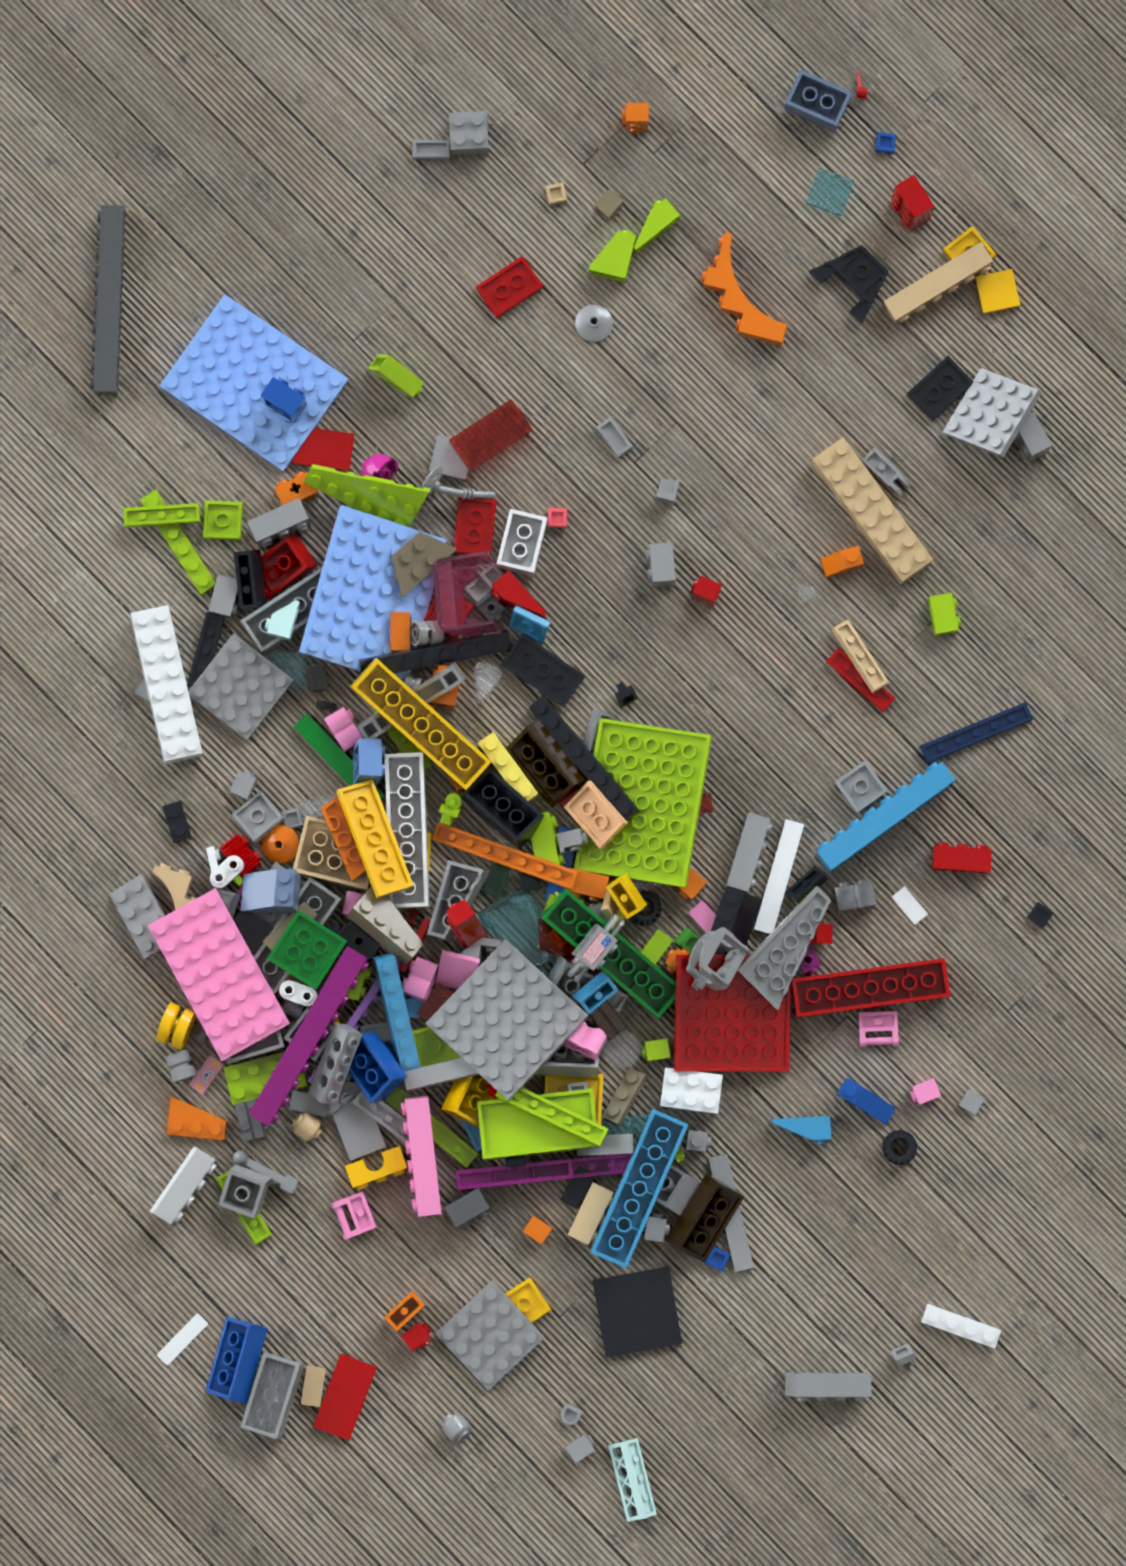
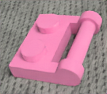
[858,1011,899,1048]
[331,1191,377,1240]

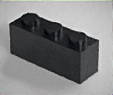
[234,549,266,609]

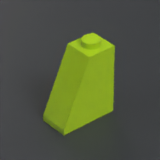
[588,230,636,283]
[368,354,424,398]

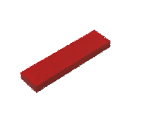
[826,647,896,713]

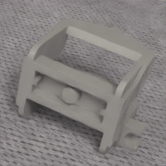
[686,927,749,991]

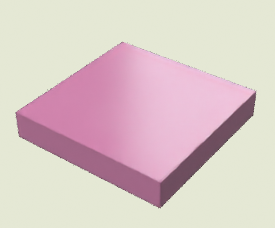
[435,950,480,989]

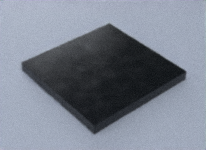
[592,1266,682,1357]

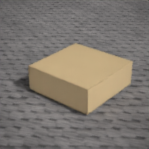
[545,182,567,206]

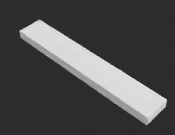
[754,819,804,934]

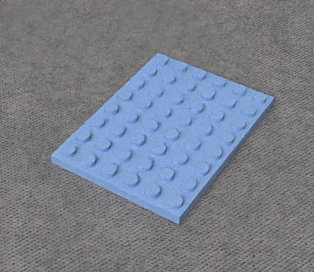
[159,294,349,472]
[299,505,447,682]

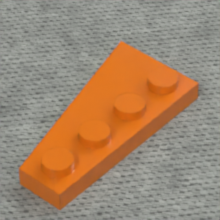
[320,797,366,881]

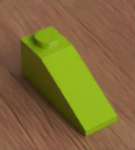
[634,198,680,254]

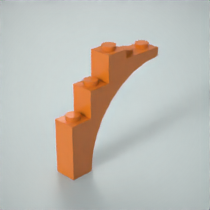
[701,232,787,347]

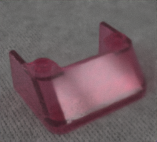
[433,551,501,637]

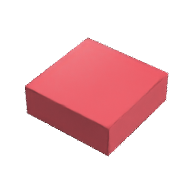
[548,508,567,528]

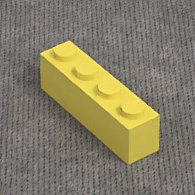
[478,732,539,802]

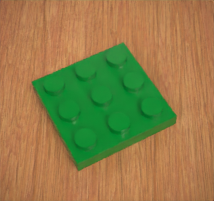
[267,910,347,990]

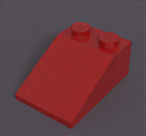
[261,534,318,600]
[491,570,547,620]

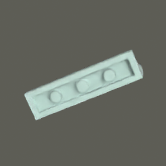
[608,1438,657,1522]

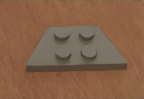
[390,532,456,597]

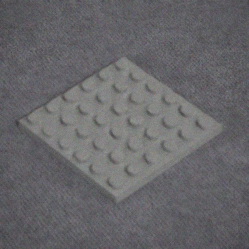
[425,939,589,1101]

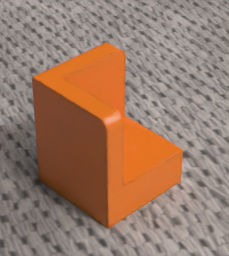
[523,1215,553,1245]

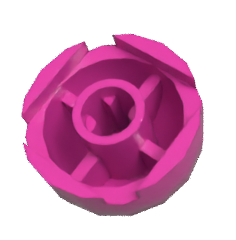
[361,454,398,481]

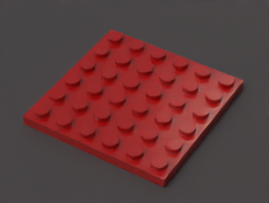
[674,954,791,1072]

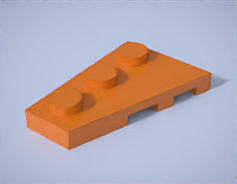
[167,1096,227,1140]

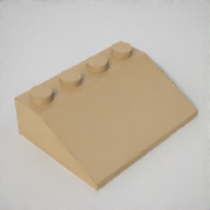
[293,816,370,892]

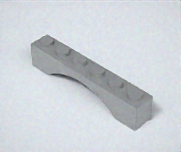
[357,662,465,739]

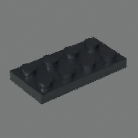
[501,633,585,708]

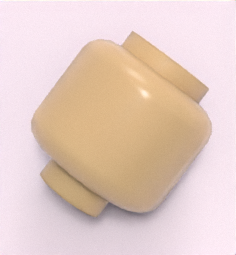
[292,1113,321,1141]

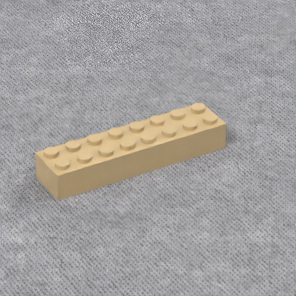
[811,437,933,585]

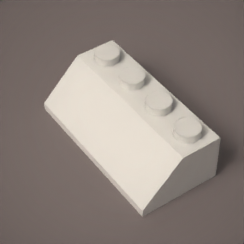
[150,1146,217,1225]

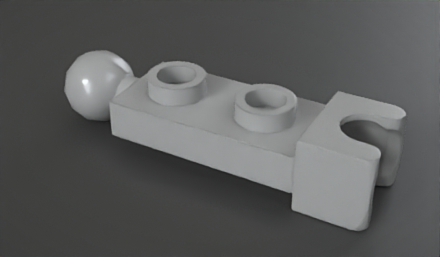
[233,1150,300,1194]

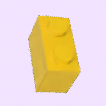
[606,873,647,919]

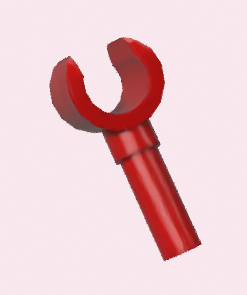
[856,72,868,99]

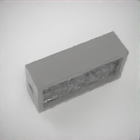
[240,1352,305,1439]

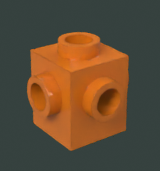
[664,948,690,976]

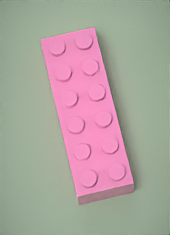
[401,1095,442,1217]

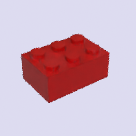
[890,174,935,231]

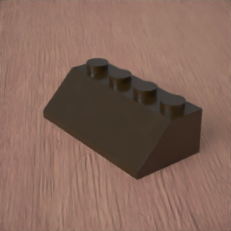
[506,721,586,808]
[666,1173,745,1262]

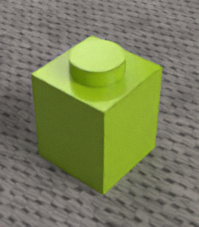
[641,1038,671,1062]

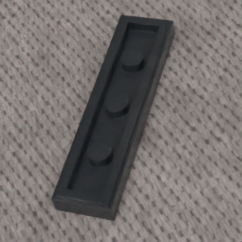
[187,612,225,687]

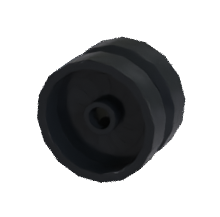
[339,921,380,963]

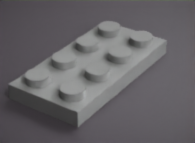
[109,874,165,960]

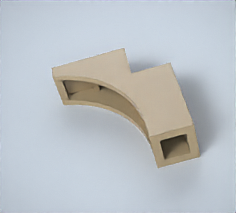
[153,863,197,910]

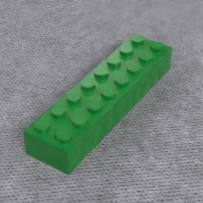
[540,888,675,1019]

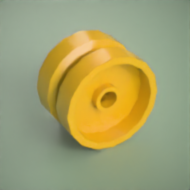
[156,1002,196,1051]

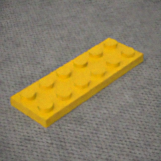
[336,779,414,898]

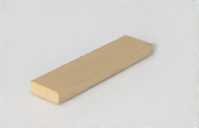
[831,620,890,693]

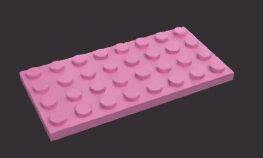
[147,888,290,1061]

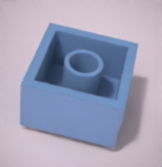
[353,738,385,786]

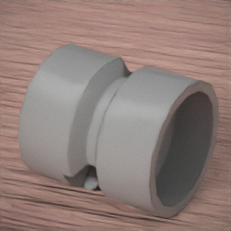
[410,620,444,646]
[165,1049,197,1083]

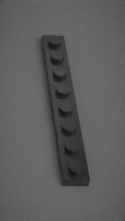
[358,630,511,674]
[529,695,640,822]

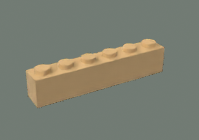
[883,242,993,324]

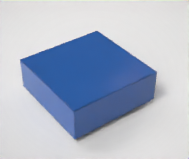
[875,132,896,154]
[705,1246,731,1272]

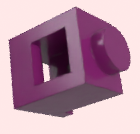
[799,944,821,975]

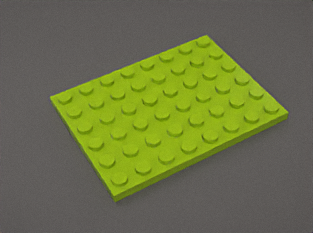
[574,718,712,888]

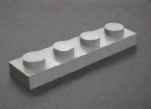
[352,1090,409,1142]

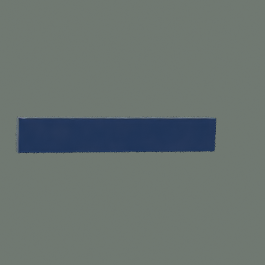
[919,702,1033,764]

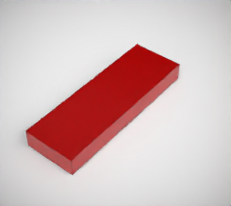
[399,918,431,974]

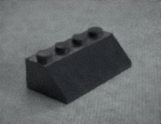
[462,767,544,850]
[711,886,762,955]

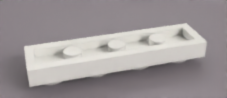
[921,1304,1001,1349]

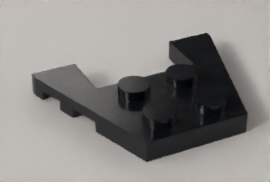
[809,245,889,324]

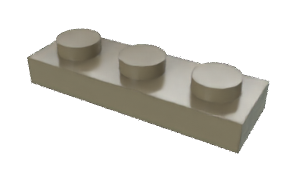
[602,1067,648,1126]

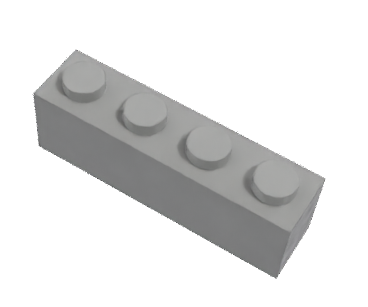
[726,812,773,893]

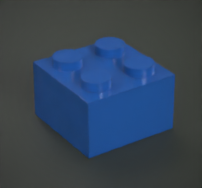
[260,377,307,423]

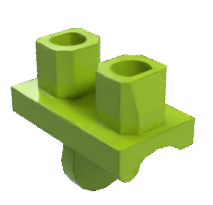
[439,792,463,826]

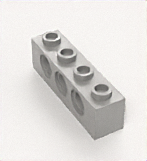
[308,1023,362,1105]

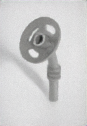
[421,466,495,500]

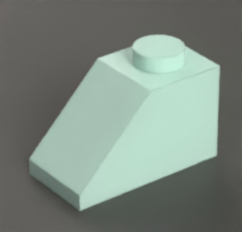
[265,601,301,641]

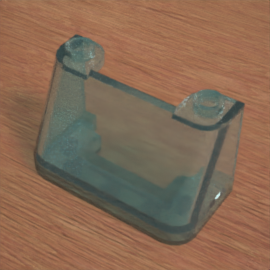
[477,889,562,969]

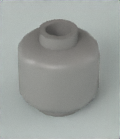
[442,1413,471,1443]

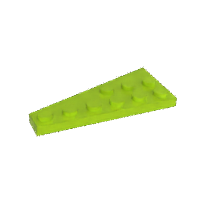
[304,464,431,527]

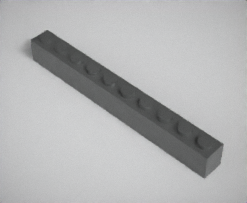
[90,205,126,396]

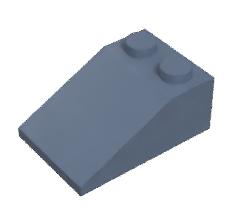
[241,869,301,913]

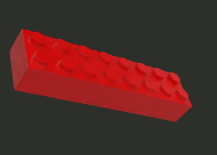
[791,958,950,1018]

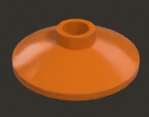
[262,825,300,863]

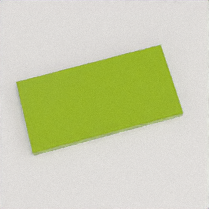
[477,1088,598,1160]

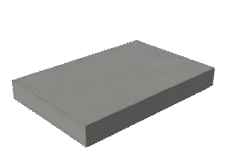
[333,1099,386,1161]

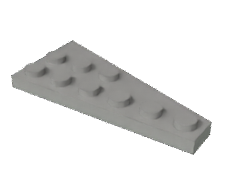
[737,886,831,1010]

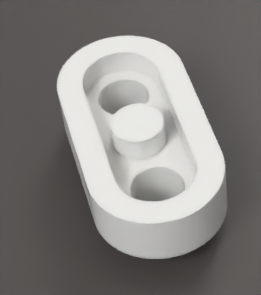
[206,846,223,882]
[210,855,244,888]
[279,980,318,1006]

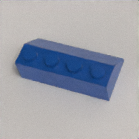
[206,1316,268,1404]

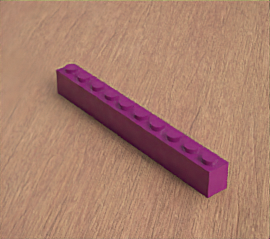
[248,946,369,1126]

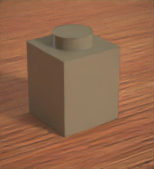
[594,189,624,222]

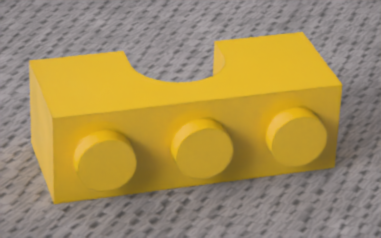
[345,1146,408,1190]

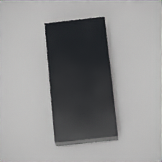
[560,1166,596,1209]

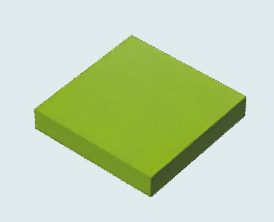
[203,500,243,541]

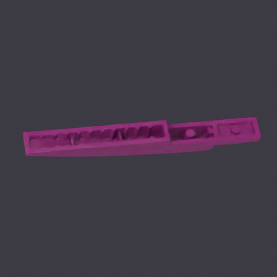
[455,1154,632,1190]

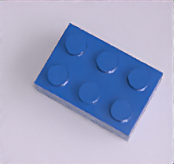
[348,1031,408,1104]

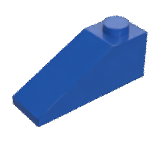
[836,1078,896,1124]

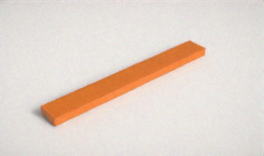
[432,822,580,891]

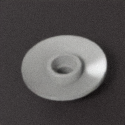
[575,305,613,342]

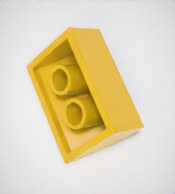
[441,1075,495,1128]

